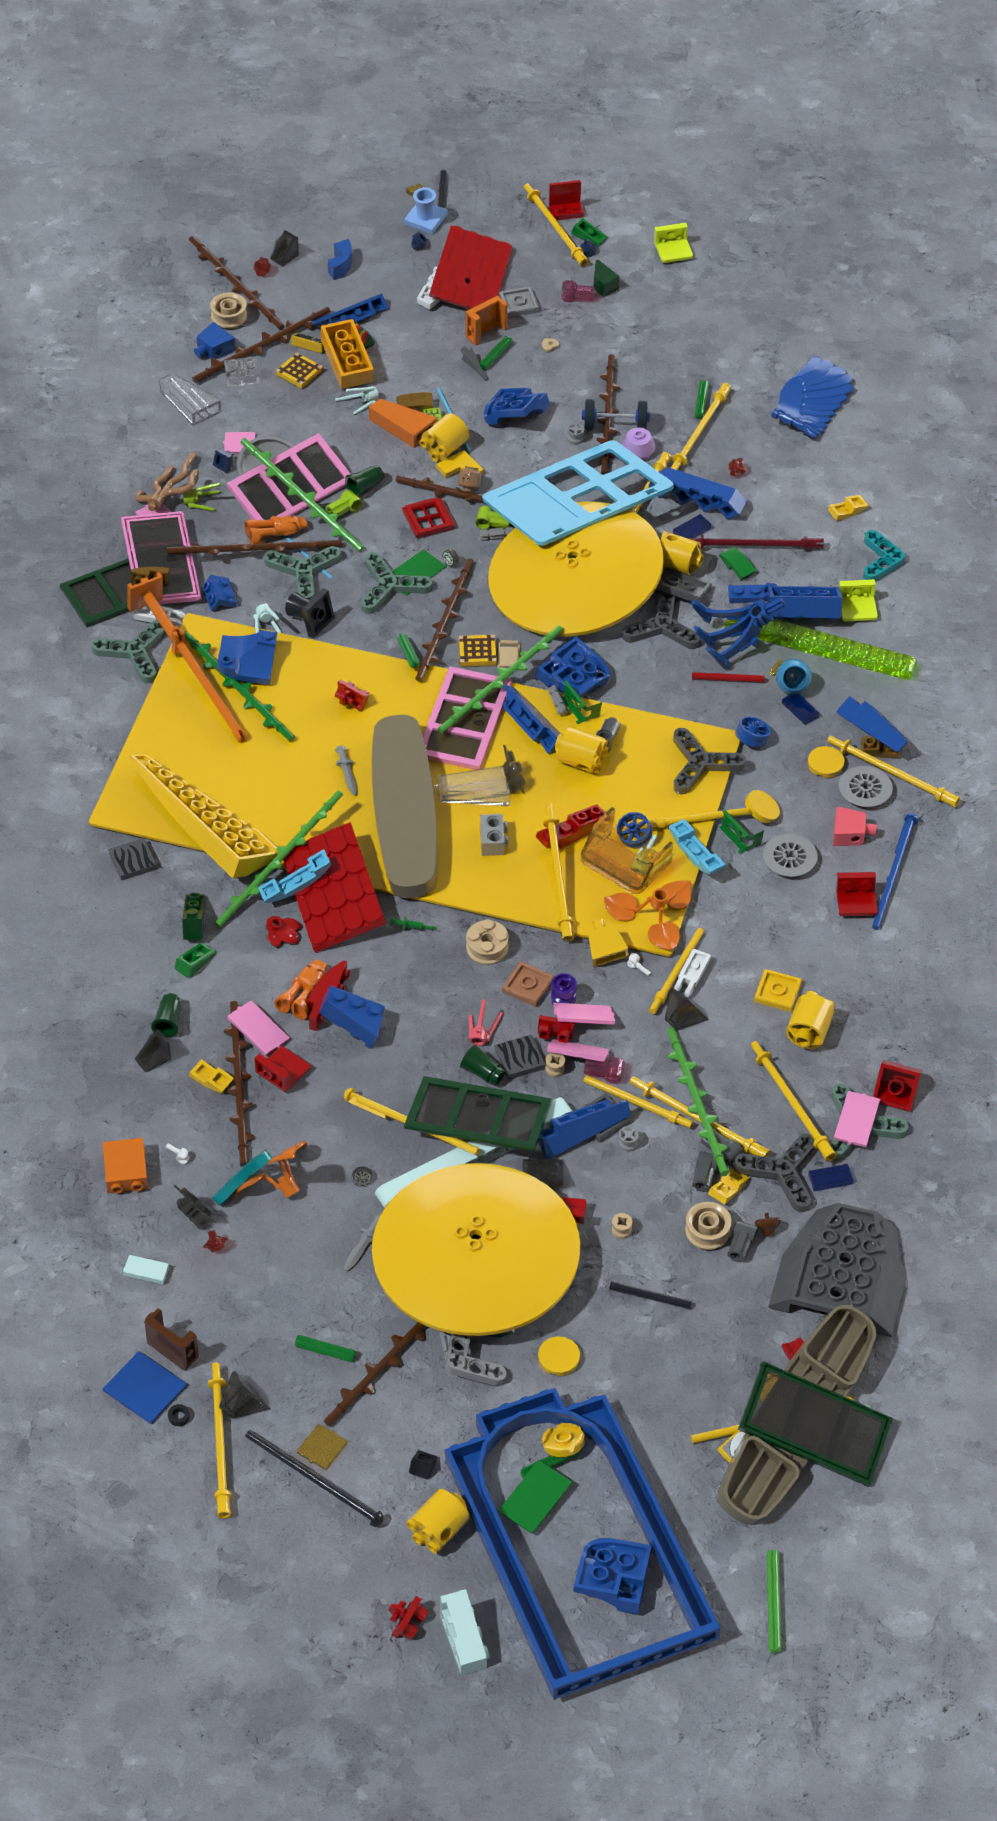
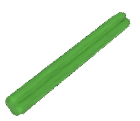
[766,1550,781,1653]

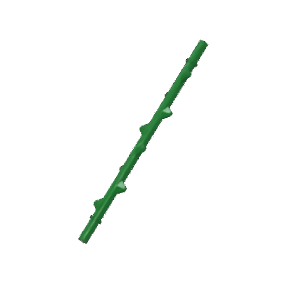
[184,631,295,742]

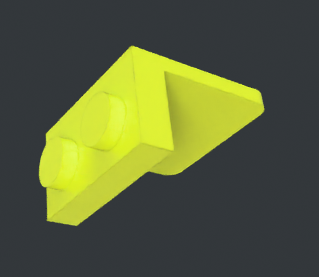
[654,223,693,263]
[839,579,878,622]

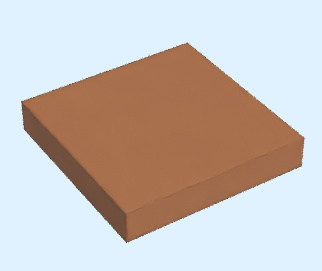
[502,961,554,1007]

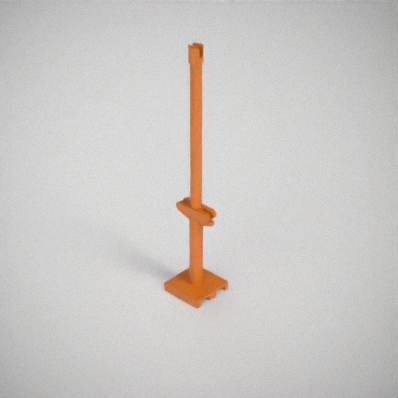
[127,572,248,743]

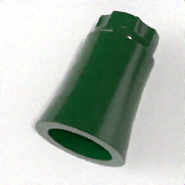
[345,465,385,496]
[151,993,181,1038]
[460,1045,506,1086]

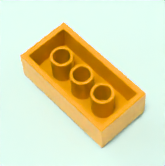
[320,319,374,389]

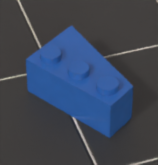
[319,985,385,1049]

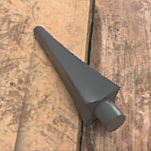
[461,347,488,381]

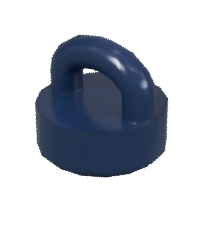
[411,232,428,250]
[580,238,596,257]

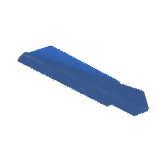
[310,293,388,328]
[503,684,561,754]
[836,696,908,752]
[538,1100,630,1160]

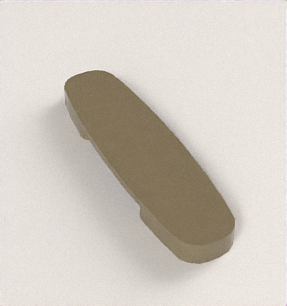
[372,715,438,898]
[718,1305,876,1524]

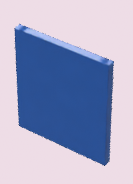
[103,1351,187,1424]

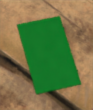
[390,549,447,596]
[498,1460,572,1534]

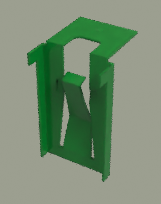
[562,681,602,724]
[719,810,764,853]

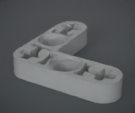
[445,1334,506,1386]

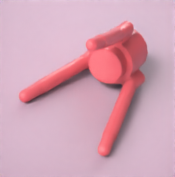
[468,999,503,1046]

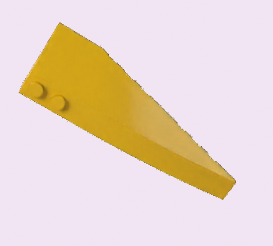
[129,753,278,878]

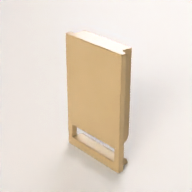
[497,640,520,669]

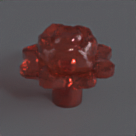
[253,257,271,277]
[728,457,746,476]
[203,1230,227,1252]

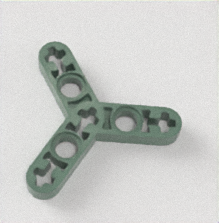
[264,546,341,600]
[361,552,432,614]
[91,620,166,683]
[829,1084,908,1160]

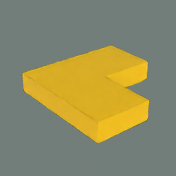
[436,450,484,478]

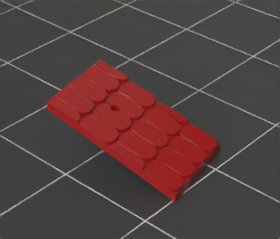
[429,225,513,310]
[284,822,386,953]

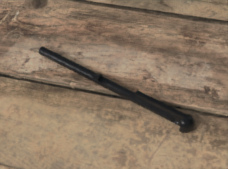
[245,1430,384,1527]

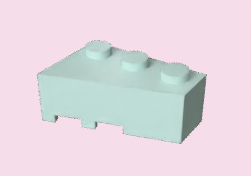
[440,1589,490,1676]

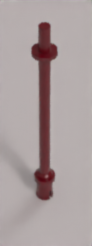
[688,534,824,550]

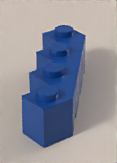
[648,467,747,520]

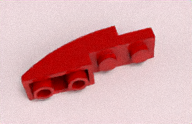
[536,804,608,849]
[307,960,350,1031]

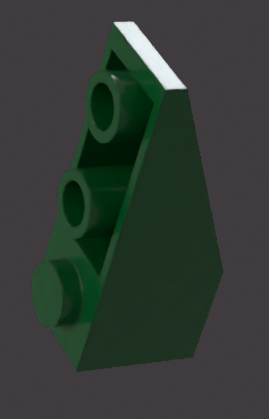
[182,893,205,940]

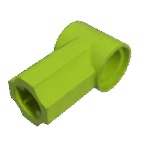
[326,490,363,517]
[475,506,511,529]

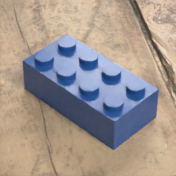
[767,586,842,620]

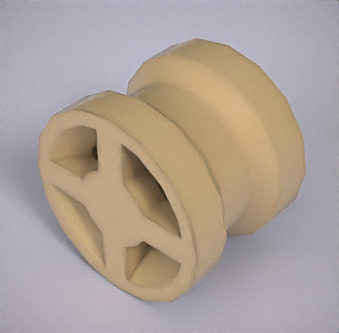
[545,1053,565,1077]
[612,1213,633,1239]

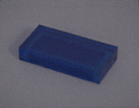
[673,514,711,538]
[782,694,820,725]
[808,1164,853,1191]

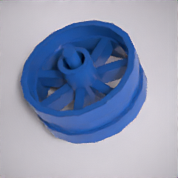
[735,716,771,747]
[617,812,653,848]

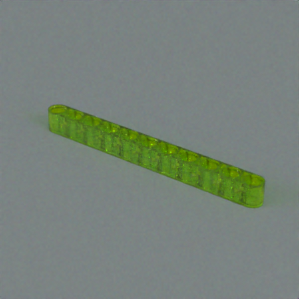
[724,619,917,680]

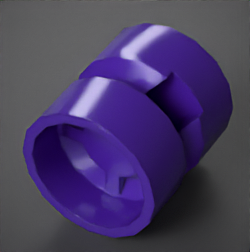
[551,973,577,1005]

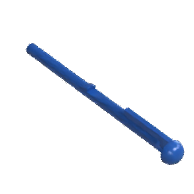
[872,813,919,930]

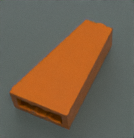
[369,398,437,448]

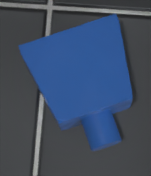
[194,322,236,359]

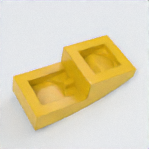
[828,495,869,521]
[189,1059,234,1093]
[708,1168,749,1205]

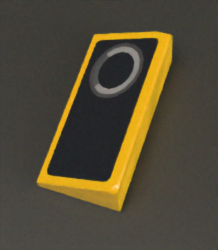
[291,333,324,353]

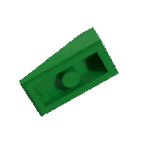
[571,218,608,247]
[175,942,216,978]

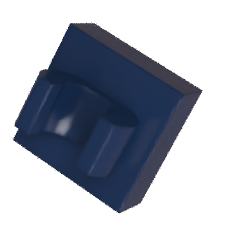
[213,448,234,472]

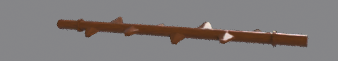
[189,236,284,330]
[192,306,330,383]
[596,354,620,475]
[396,475,486,504]
[166,540,342,555]
[415,558,474,682]
[224,1001,254,1167]
[324,1322,425,1426]

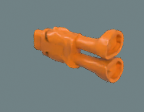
[244,516,308,544]
[274,959,327,1020]

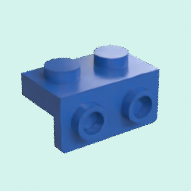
[203,575,237,612]

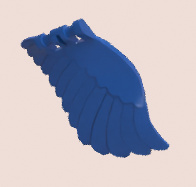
[771,356,854,438]

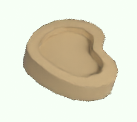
[542,338,559,352]

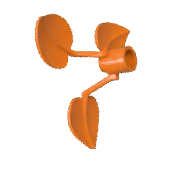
[604,881,691,950]
[234,1140,307,1198]

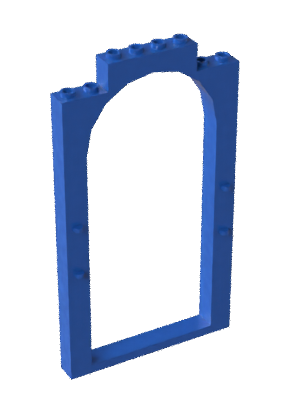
[445,1388,720,1700]

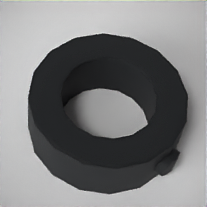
[168,1404,190,1427]

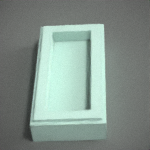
[123,1255,169,1285]

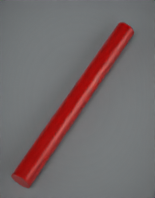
[692,672,765,683]

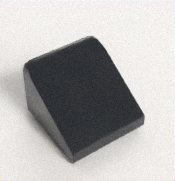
[409,1450,438,1479]

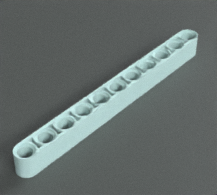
[375,1097,573,1208]

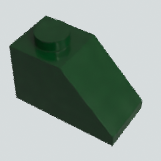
[593,260,620,297]

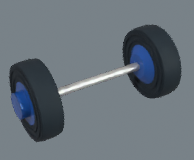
[582,399,650,430]

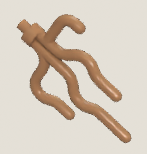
[135,452,199,511]

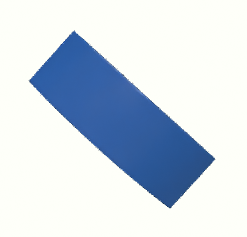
[328,239,352,280]

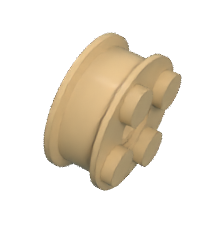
[210,293,247,329]
[466,919,509,965]
[685,1202,731,1250]

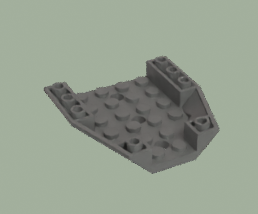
[768,1203,904,1337]

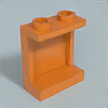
[466,295,508,346]
[102,1138,148,1194]

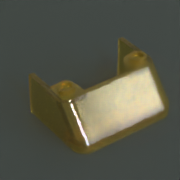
[581,807,673,894]

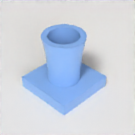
[404,187,448,234]

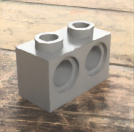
[480,814,508,856]

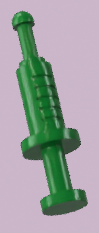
[390,916,435,930]

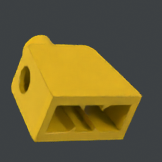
[588,918,629,967]

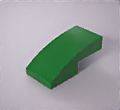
[719,547,756,581]

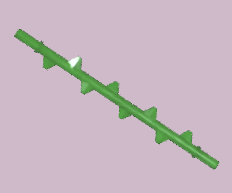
[240,438,364,552]
[437,625,563,734]
[215,790,343,928]
[667,1027,729,1176]

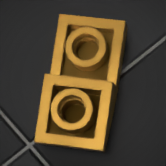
[396,392,434,412]
[131,567,169,585]
[861,736,900,758]

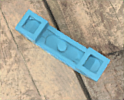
[669,819,726,875]
[258,849,331,903]

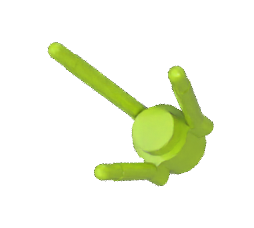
[183,483,221,511]

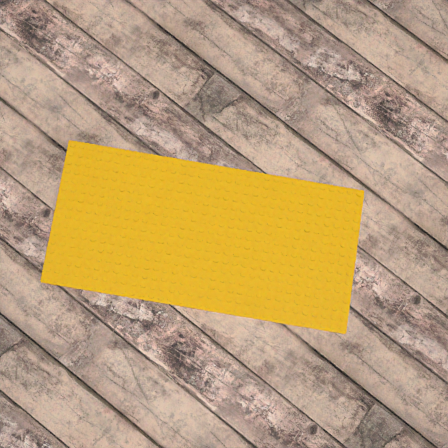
[89,613,740,957]

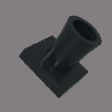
[285,588,335,639]

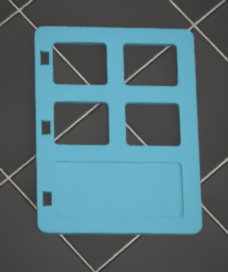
[482,440,674,545]

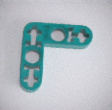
[863,530,905,582]
[212,1150,272,1205]

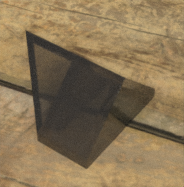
[270,230,299,266]
[665,988,709,1031]
[135,1029,171,1072]
[219,1371,270,1419]

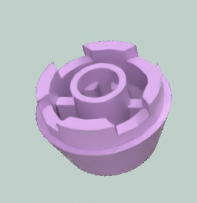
[621,428,655,461]

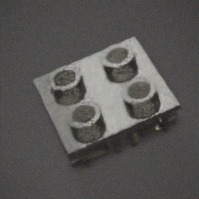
[502,745,526,794]
[523,1158,563,1190]
[174,1185,216,1230]

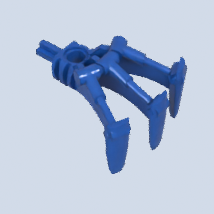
[692,597,785,669]

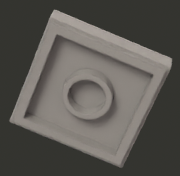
[499,287,539,318]

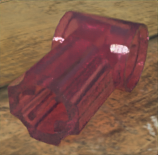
[561,280,594,302]
[584,1057,626,1084]

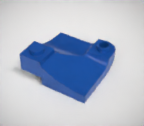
[484,387,550,426]
[217,630,277,685]
[535,637,610,698]
[573,1538,652,1615]

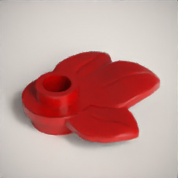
[266,916,302,948]

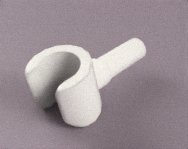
[627,953,651,976]
[166,1143,190,1164]

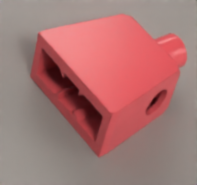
[833,807,877,846]

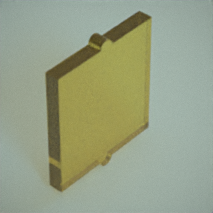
[297,1424,347,1470]

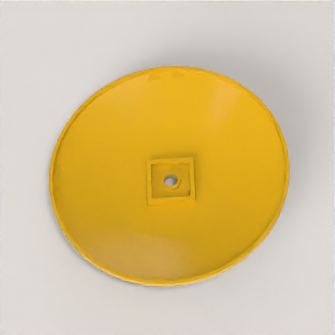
[488,501,664,637]
[372,1163,580,1336]

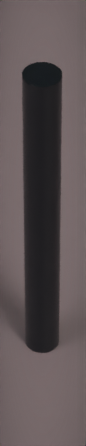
[438,170,447,208]
[609,1281,692,1309]

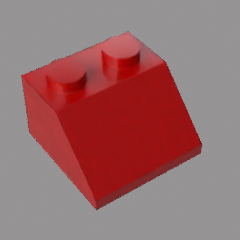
[873,1060,922,1111]

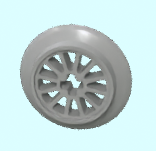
[839,766,893,807]
[763,834,818,877]

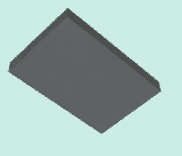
[656,567,712,602]

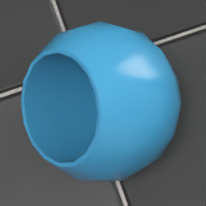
[776,659,812,695]

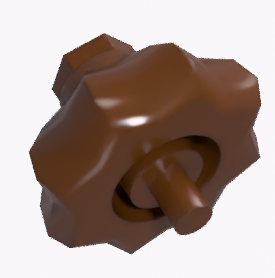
[755,1213,781,1236]

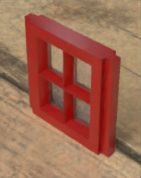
[402,497,455,538]

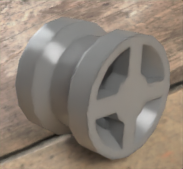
[567,423,584,445]
[618,1126,639,1152]

